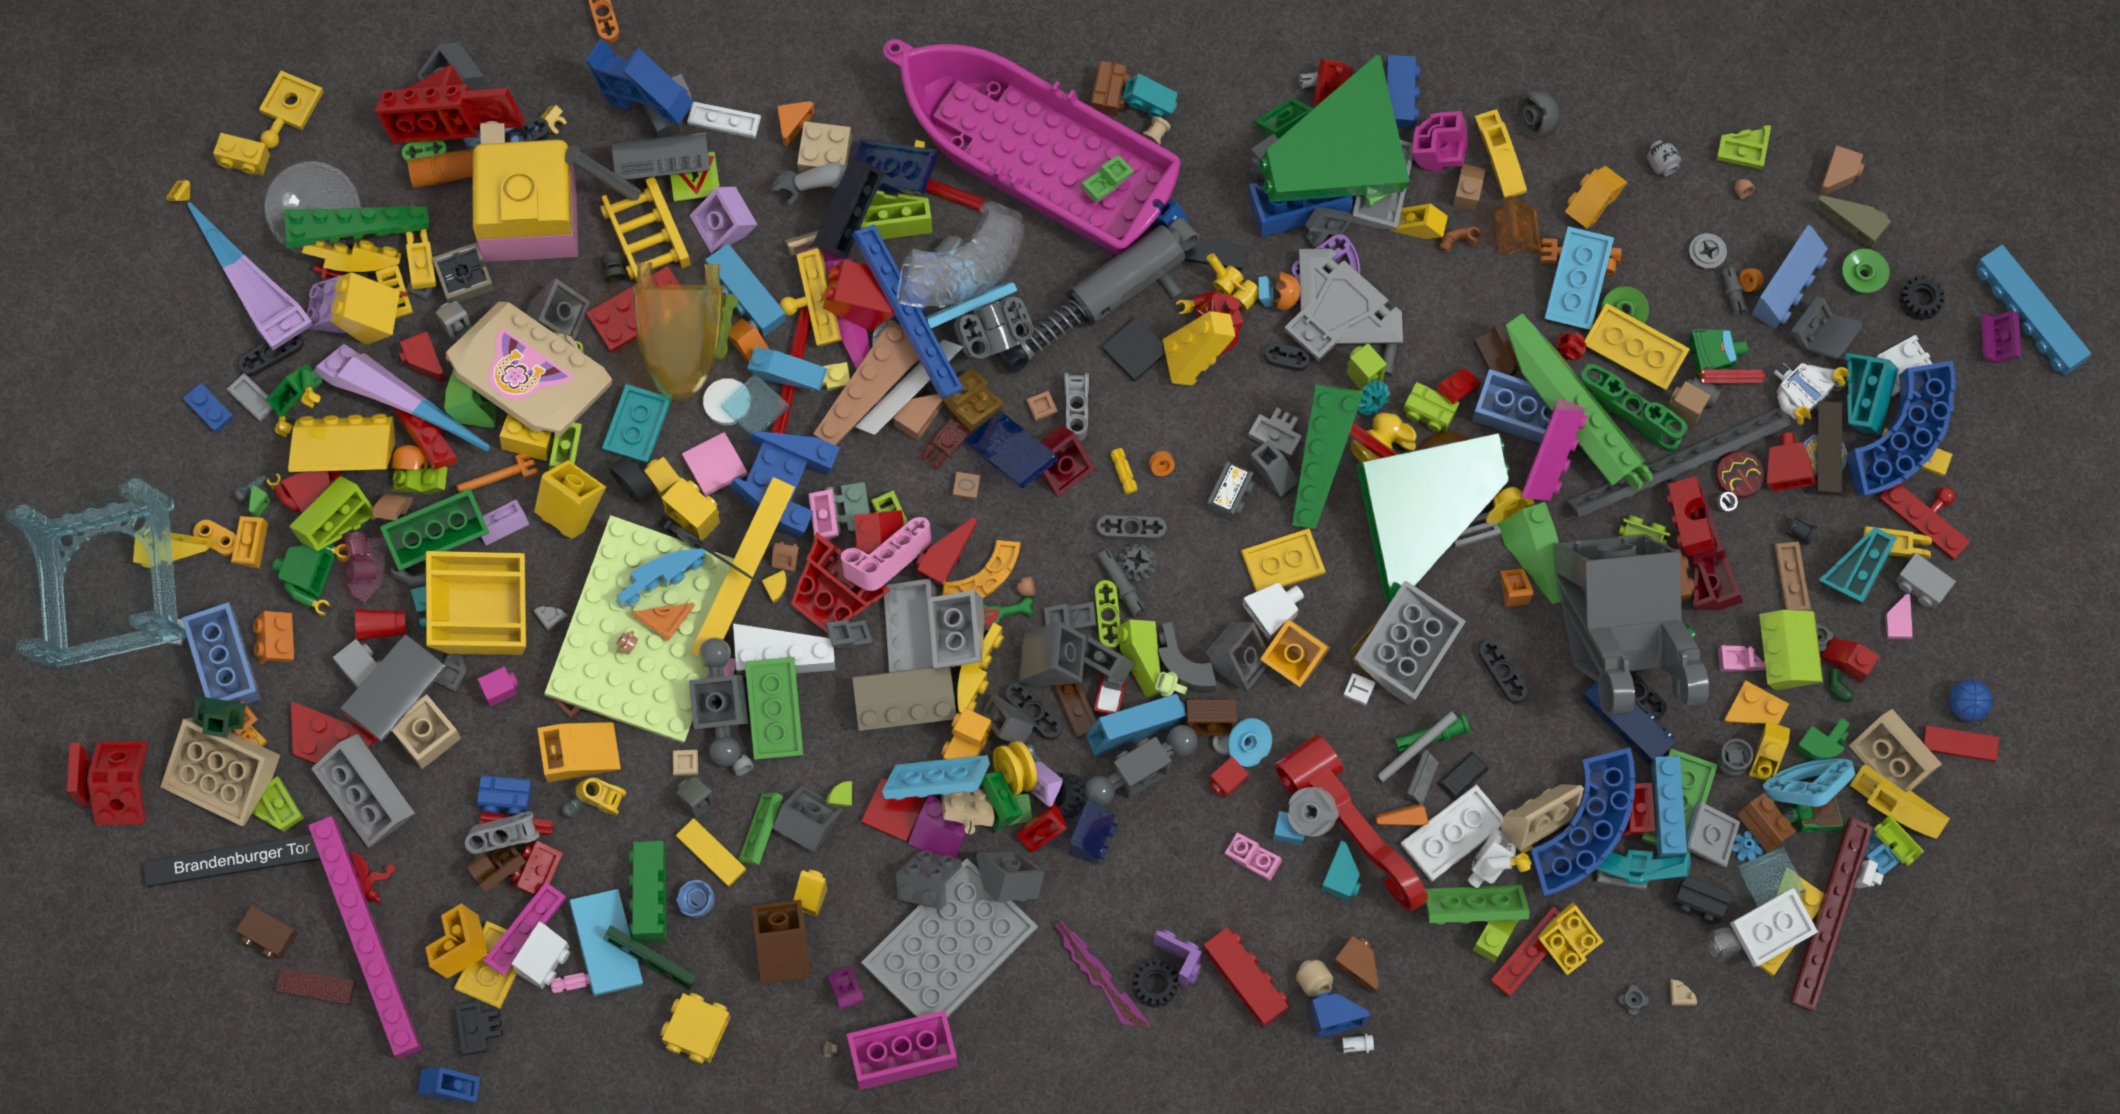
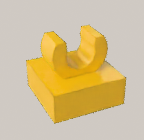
[539,105,567,134]

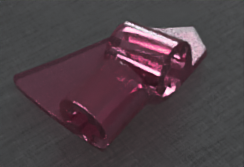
[344,532,388,603]

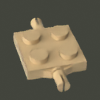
[941,788,994,834]

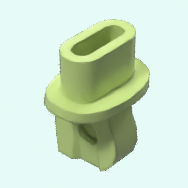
[1155,672,1187,697]

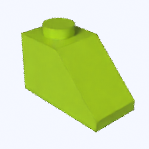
[1473,920,1518,963]

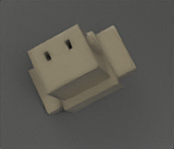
[823,1041,838,1058]

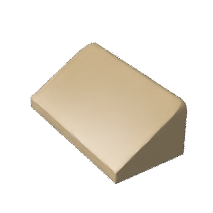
[785,230,819,256]

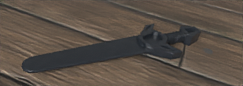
[658,516,752,579]

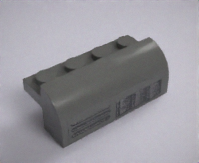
[612,133,710,180]

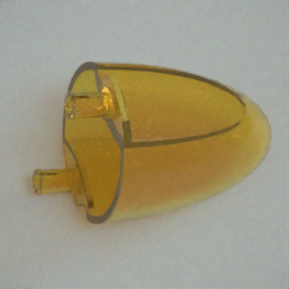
[632,262,725,402]

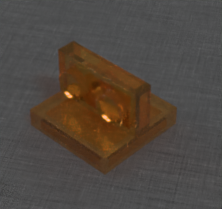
[1493,196,1541,256]

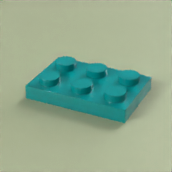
[602,384,672,465]

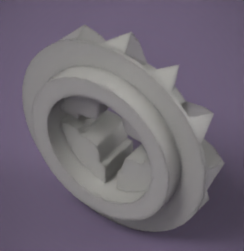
[1689,233,1727,270]

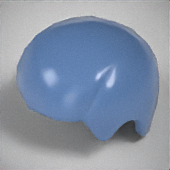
[676,880,715,918]

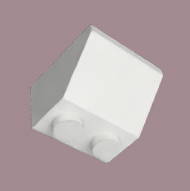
[512,921,570,989]

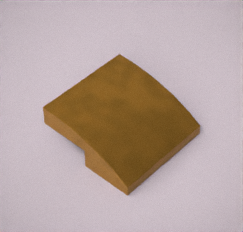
[943,368,1004,431]

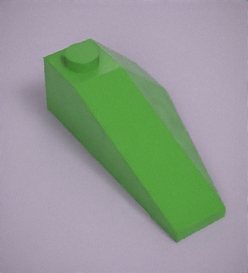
[444,326,496,428]

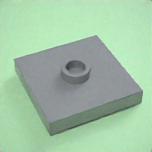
[1686,802,1740,867]

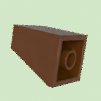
[751,900,811,984]

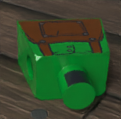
[1780,796,1843,833]

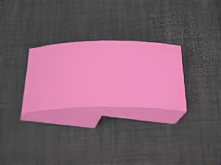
[1225,833,1282,881]

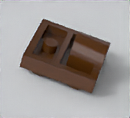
[465,845,526,892]

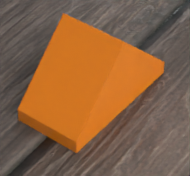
[777,101,815,147]
[723,319,769,363]
[1500,569,1533,607]

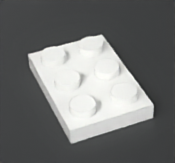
[1730,888,1818,967]

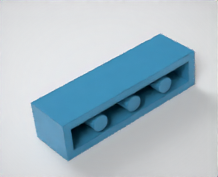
[705,244,786,337]
[1651,756,1687,859]

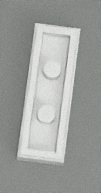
[687,102,761,139]

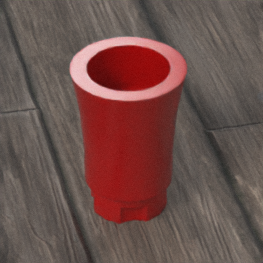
[355,608,406,642]

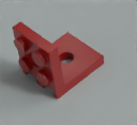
[87,741,148,825]
[67,743,141,807]

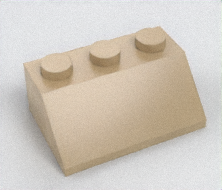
[1849,709,1942,792]
[1501,784,1584,851]

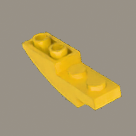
[1475,109,1527,199]
[302,240,401,272]
[958,623,1004,714]
[1850,764,1950,839]

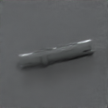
[1096,549,1146,617]

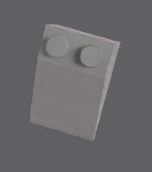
[928,590,985,669]

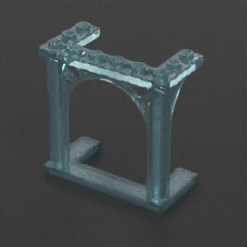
[6,478,186,669]

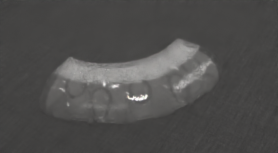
[896,209,1025,308]

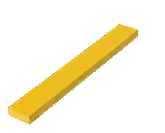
[690,477,795,657]

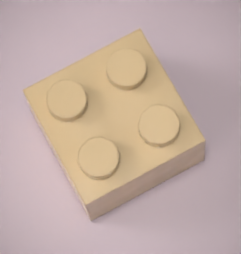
[797,121,851,174]

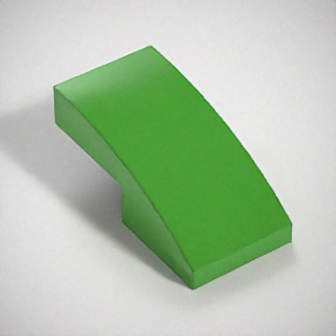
[1080,155,1134,204]

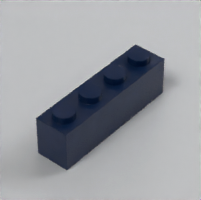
[1582,682,1676,767]

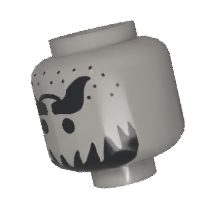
[1646,140,1681,176]

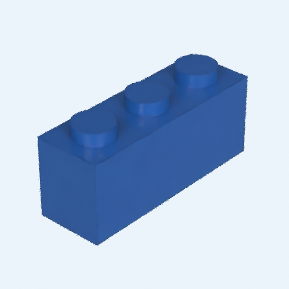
[1386,55,1420,129]

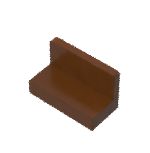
[1474,324,1519,376]

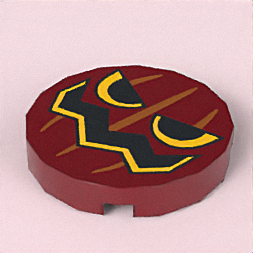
[1716,451,1764,498]

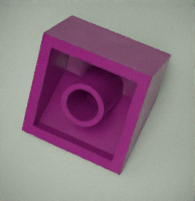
[908,795,969,859]

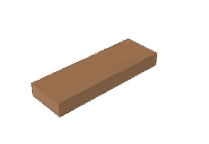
[1774,542,1811,611]

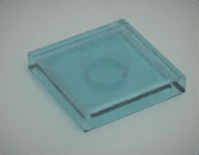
[721,373,789,436]
[1738,847,1805,907]

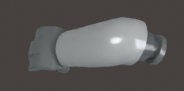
[771,163,847,205]

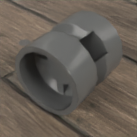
[1716,739,1753,778]

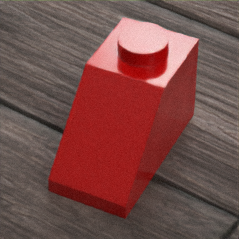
[398,331,446,382]
[1820,637,1879,683]

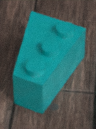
[1819,527,1897,604]

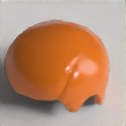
[1275,272,1301,311]
[391,445,429,470]

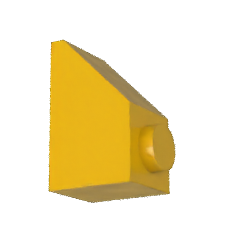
[1390,203,1448,239]

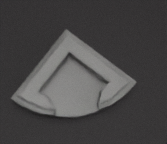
[533,606,568,631]

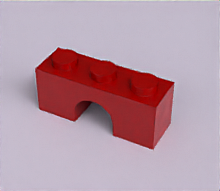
[1666,476,1716,557]

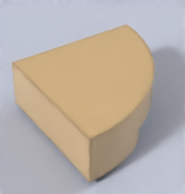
[1670,979,1697,1006]

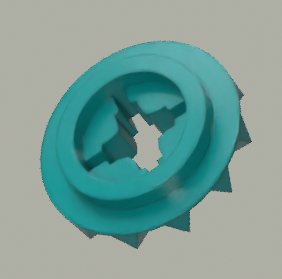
[1358,381,1390,416]

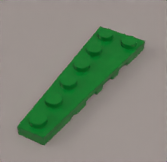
[1292,384,1363,529]

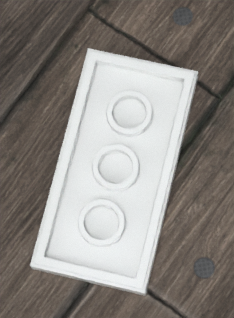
[1400,785,1503,882]

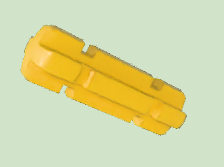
[1111,448,1137,494]

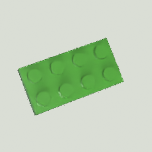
[745,656,804,759]
[1641,749,1718,855]
[1425,885,1529,924]

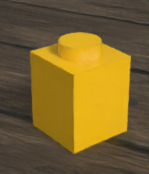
[644,457,680,498]

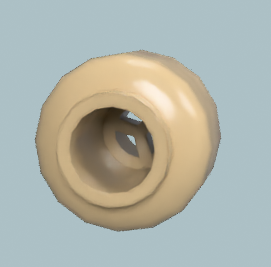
[1296,960,1333,997]

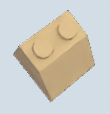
[392,694,461,769]

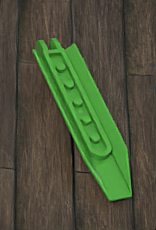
[1505,313,1653,490]

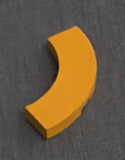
[942,540,1020,598]

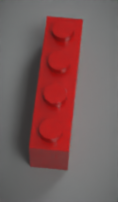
[1202,927,1288,1028]

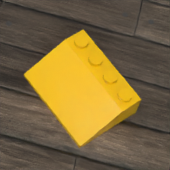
[288,414,395,472]

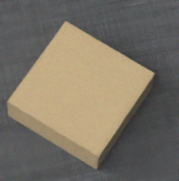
[673,750,698,776]

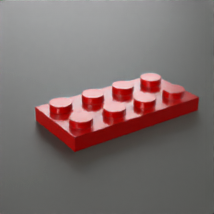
[586,266,692,353]

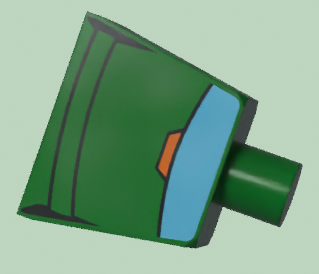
[1689,329,1748,377]

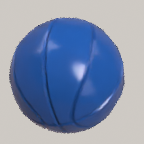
[1949,679,1993,722]

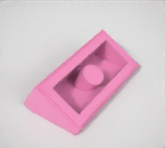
[809,489,839,540]

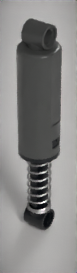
[996,218,1200,374]

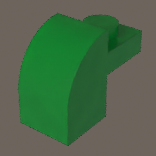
[1794,718,1850,761]

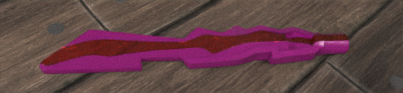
[1054,920,1149,1027]

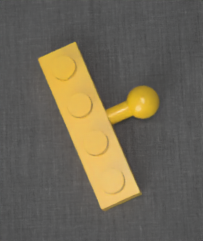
[779,248,842,346]

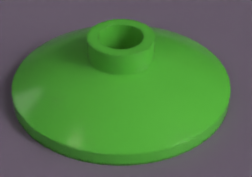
[1842,249,1889,294]
[1602,286,1649,324]

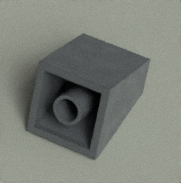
[1019,621,1086,687]

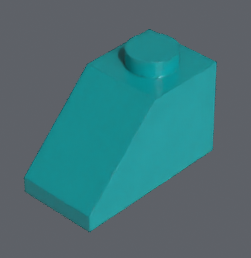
[1321,841,1361,902]

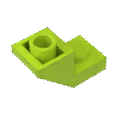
[392,467,447,494]

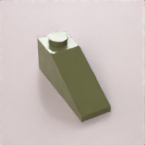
[1814,195,1891,249]

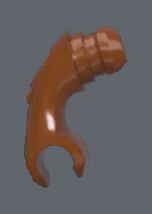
[1439,227,1481,252]

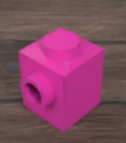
[478,667,518,707]

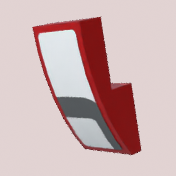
[1094,673,1127,715]

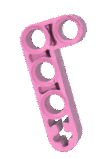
[841,517,932,591]

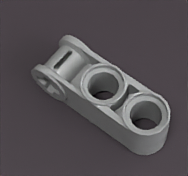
[1064,373,1089,441]
[465,811,540,854]

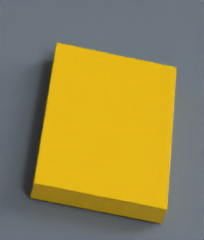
[1241,528,1326,592]
[454,921,517,1009]

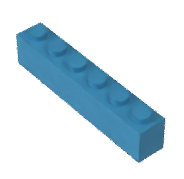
[1975,244,2092,376]

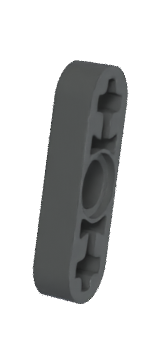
[1097,515,1167,541]

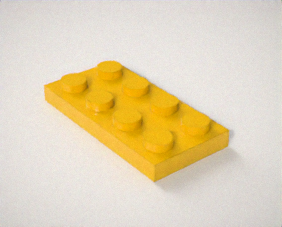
[1584,303,1690,391]

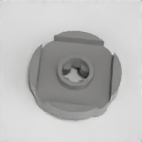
[1288,787,1339,837]

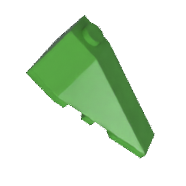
[1498,502,1560,605]

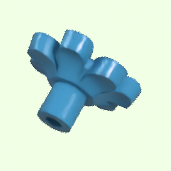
[1731,831,1763,863]

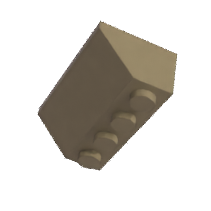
[852,667,956,731]

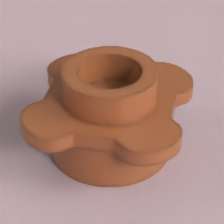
[616,631,638,655]

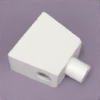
[1242,583,1304,641]

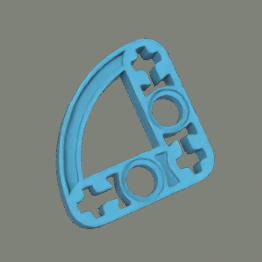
[1763,759,1855,807]

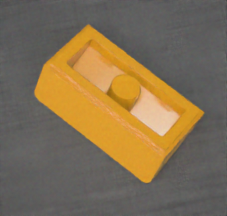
[231,516,268,568]

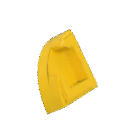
[762,570,786,603]

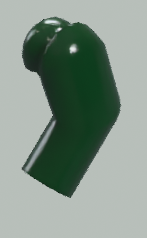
[1829,669,1854,702]

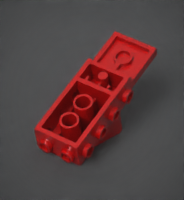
[375,65,525,143]

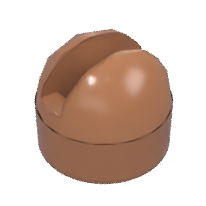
[1734,179,1755,199]
[1017,576,1035,596]

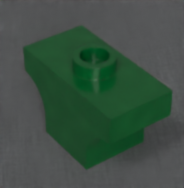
[193,696,246,738]

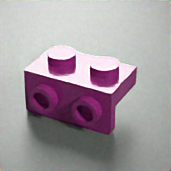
[1980,311,2021,364]

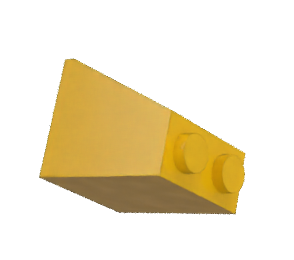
[331,272,400,345]
[534,460,606,539]

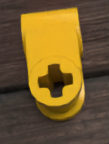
[576,778,627,816]

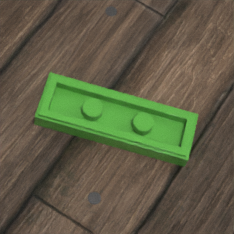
[739,793,783,865]

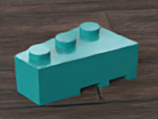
[1845,353,1899,436]

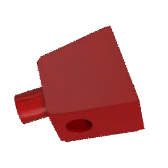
[1767,433,1817,491]

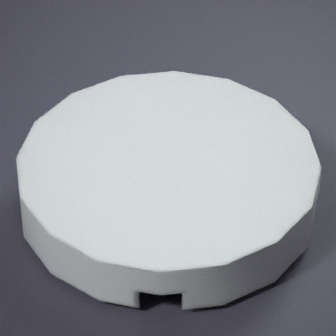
[703,379,751,425]

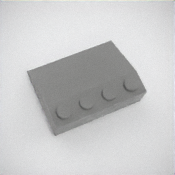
[1353,580,1466,705]

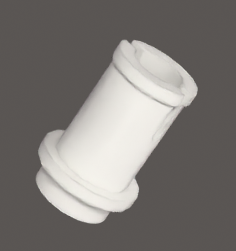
[1342,1033,1374,1053]

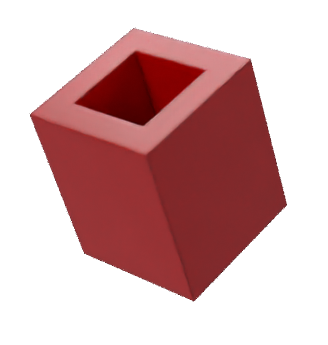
[1210,756,1249,799]

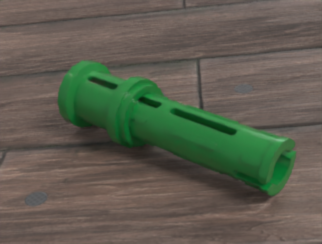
[1394,713,1470,753]

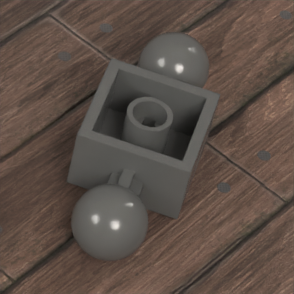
[689,637,750,767]
[1084,725,1198,807]

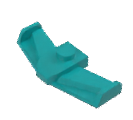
[1597,850,1691,885]

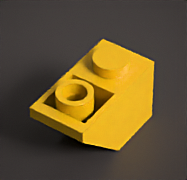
[1749,721,1790,781]
[794,870,827,917]

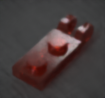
[921,415,977,470]

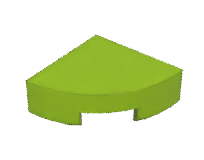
[826,781,852,807]

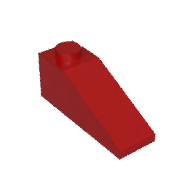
[916,517,977,587]

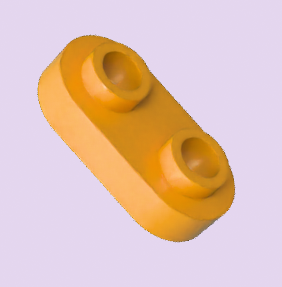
[193,520,236,556]

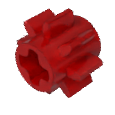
[1556,331,1587,361]

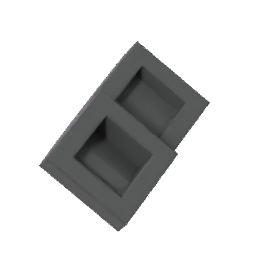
[1044,602,1098,630]
[825,620,872,648]

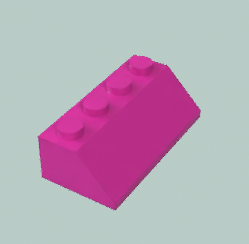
[1522,398,1588,501]
[847,1011,958,1090]

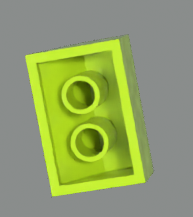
[1759,610,1823,690]

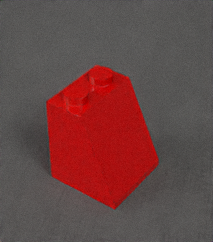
[823,260,904,331]

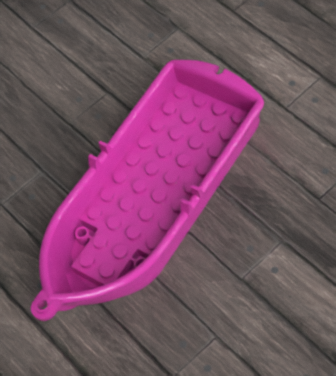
[883,39,1181,256]

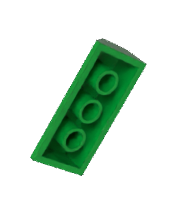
[380,489,489,572]

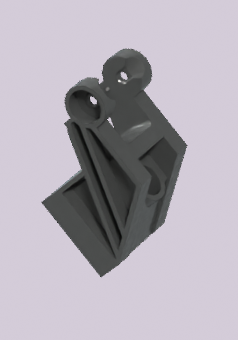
[1554,534,1709,716]

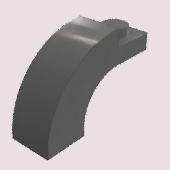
[1158,622,1216,693]

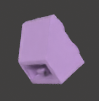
[306,276,345,333]

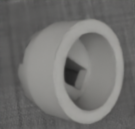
[1716,492,1738,512]
[732,754,754,776]

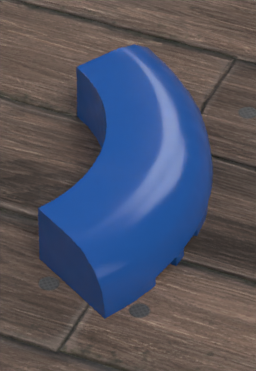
[1846,361,1956,496]

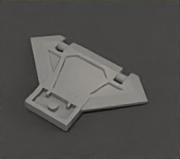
[1284,249,1403,362]

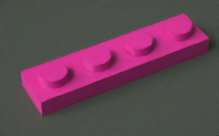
[483,882,566,977]

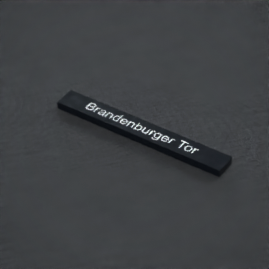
[144,830,344,888]

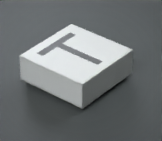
[1343,673,1375,706]

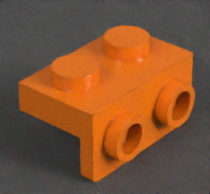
[253,611,294,665]

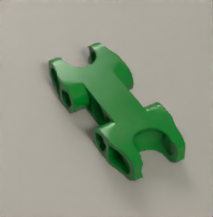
[1580,364,1688,451]

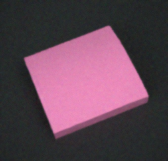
[682,432,748,496]

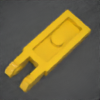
[406,229,436,289]
[1863,526,1932,559]

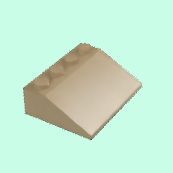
[160,718,280,826]

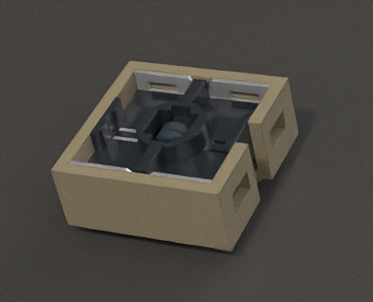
[432,242,494,303]

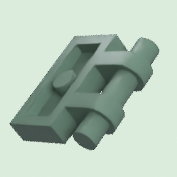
[824,482,870,534]

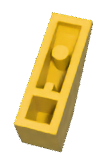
[133,528,214,568]

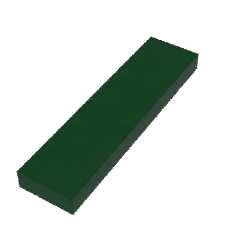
[604,925,697,990]

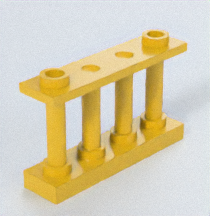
[600,177,691,283]

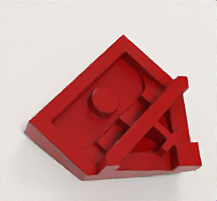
[1313,59,1354,106]

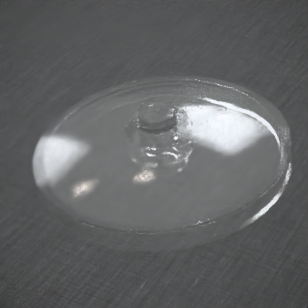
[264,161,361,256]

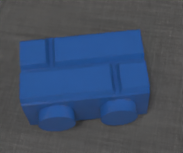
[477,775,533,816]

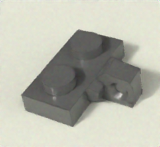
[1305,206,1354,247]

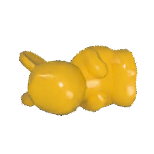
[1350,413,1416,463]

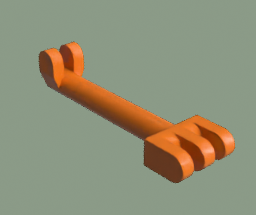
[1540,238,1621,264]
[456,454,540,493]

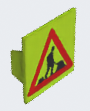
[670,152,720,202]

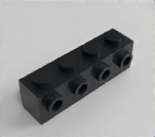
[812,158,884,259]

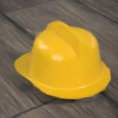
[1486,487,1534,524]

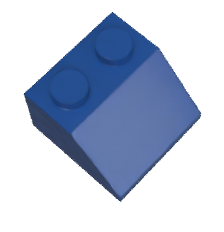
[1309,992,1370,1038]

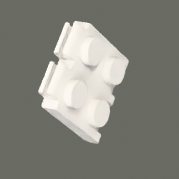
[1876,335,1932,397]

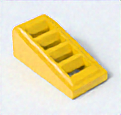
[375,265,413,318]

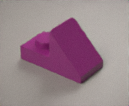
[827,966,864,1009]

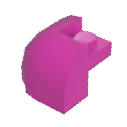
[1412,111,1468,172]

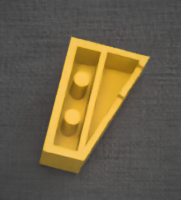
[1163,311,1235,386]

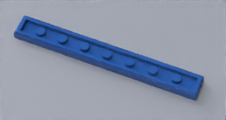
[852,224,964,400]

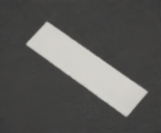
[855,340,963,435]

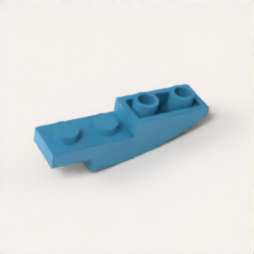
[616,549,706,609]

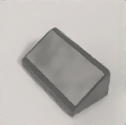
[1405,750,1439,805]

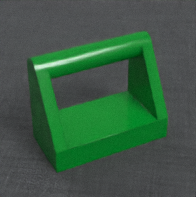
[979,771,1023,833]

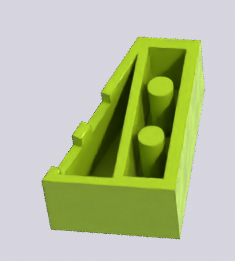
[860,191,932,240]
[289,476,376,551]

